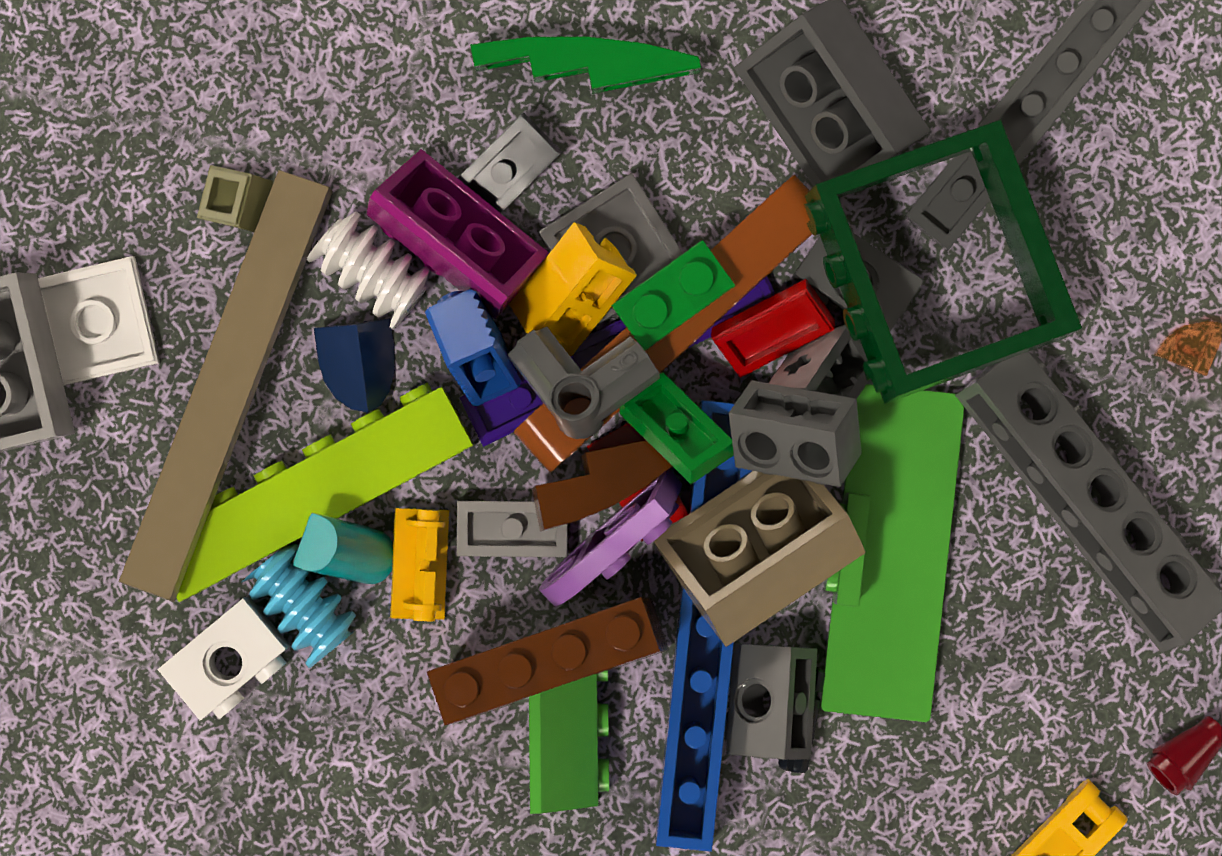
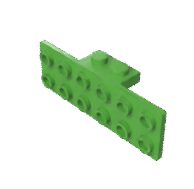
[821,384,964,722]

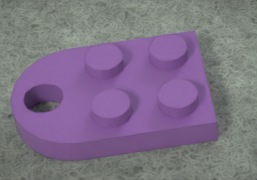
[539,469,683,607]

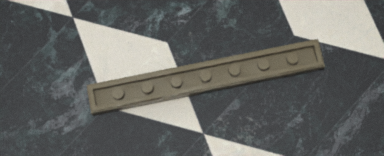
[118,170,333,602]

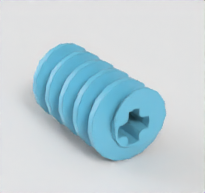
[241,543,356,668]

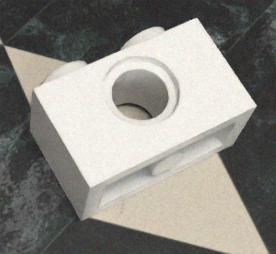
[157,596,290,720]

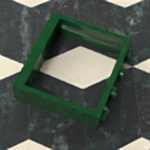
[804,119,1082,404]

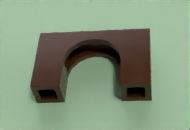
[427,597,669,726]

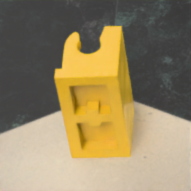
[509,222,637,357]

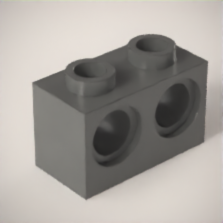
[729,380,862,487]

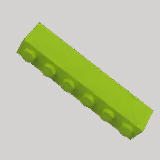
[176,383,475,602]

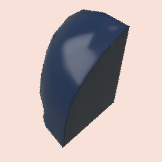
[314,318,395,412]

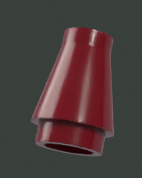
[1147,716,1222,795]

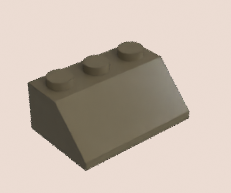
[653,471,866,647]

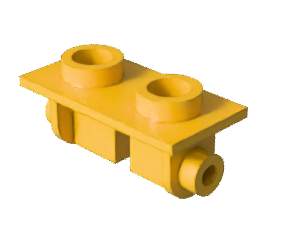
[390,508,449,622]

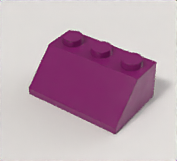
[366,149,549,319]

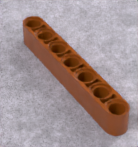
[513,175,812,473]

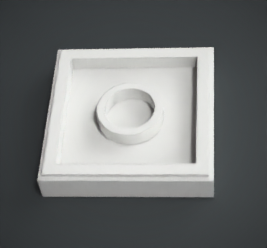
[38,256,160,386]

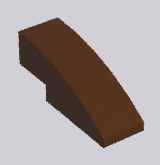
[532,440,672,532]

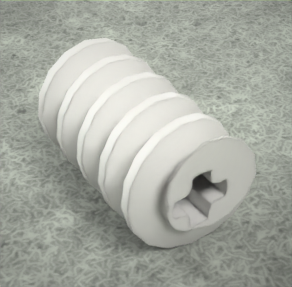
[307,211,430,330]

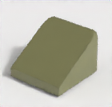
[197,165,273,233]

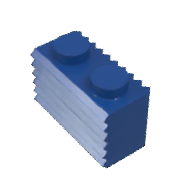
[425,289,522,406]

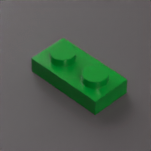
[611,240,736,351]
[619,372,734,484]

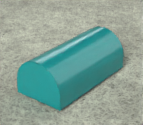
[293,513,393,584]

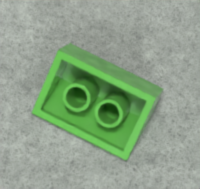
[529,670,609,814]

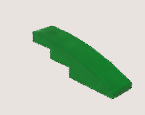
[470,36,701,94]

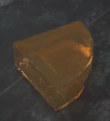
[1154,321,1222,376]

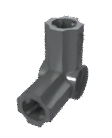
[508,327,660,439]

